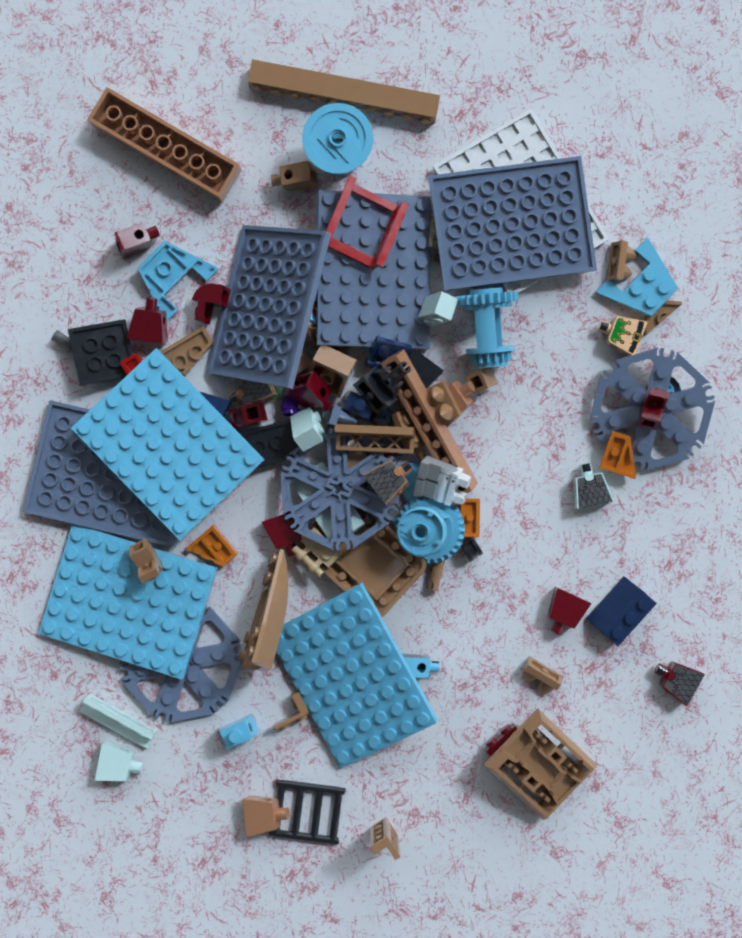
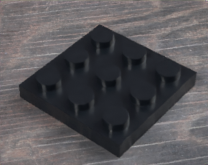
[67,319,133,387]

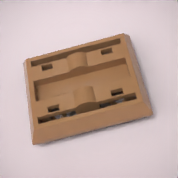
[484,708,597,820]

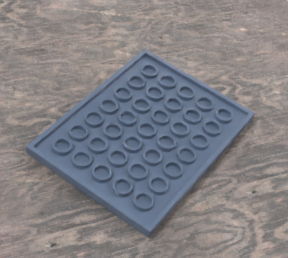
[428,156,597,291]
[316,189,431,350]
[206,225,331,389]
[23,400,176,547]

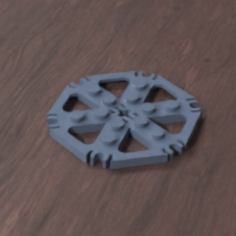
[590,347,715,471]
[281,427,400,551]
[119,606,241,723]

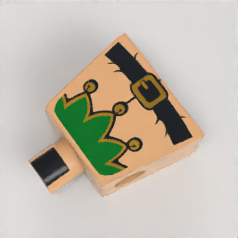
[598,316,647,356]

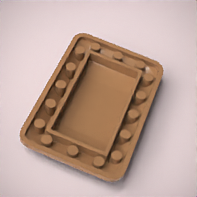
[299,492,427,617]

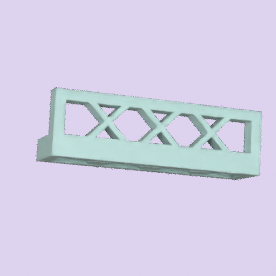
[80,694,157,749]

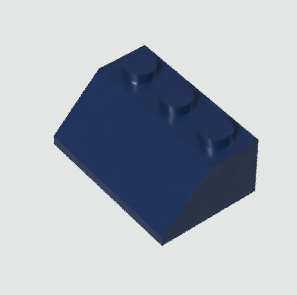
[585,576,657,646]

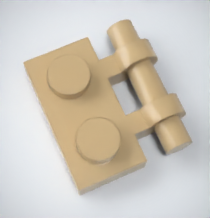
[292,527,342,578]

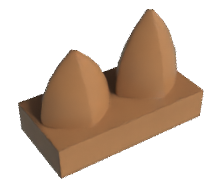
[606,240,638,282]
[426,380,462,424]
[523,656,562,696]

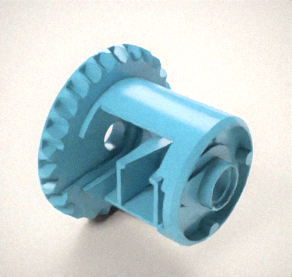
[302,103,373,175]
[396,496,465,564]

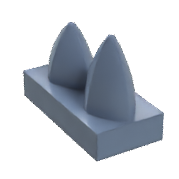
[327,405,357,427]

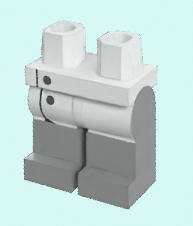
[413,456,471,506]

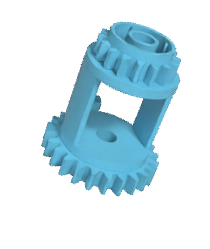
[455,288,518,368]

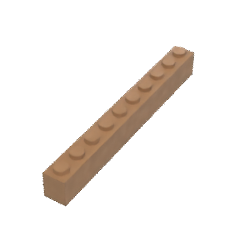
[248,59,440,124]

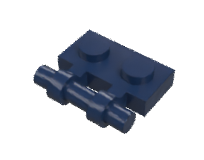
[365,336,413,369]

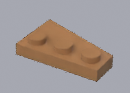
[160,326,214,377]

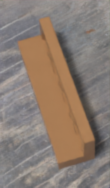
[335,424,415,454]
[370,817,400,860]

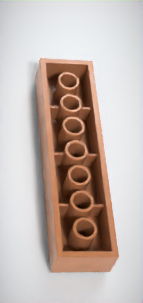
[87,87,242,203]

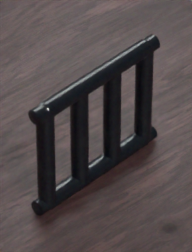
[269,779,346,845]

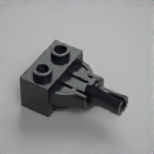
[353,361,411,415]

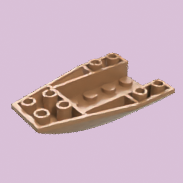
[238,549,288,672]

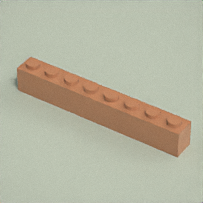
[381,349,478,493]

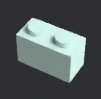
[418,291,458,326]
[290,406,324,452]

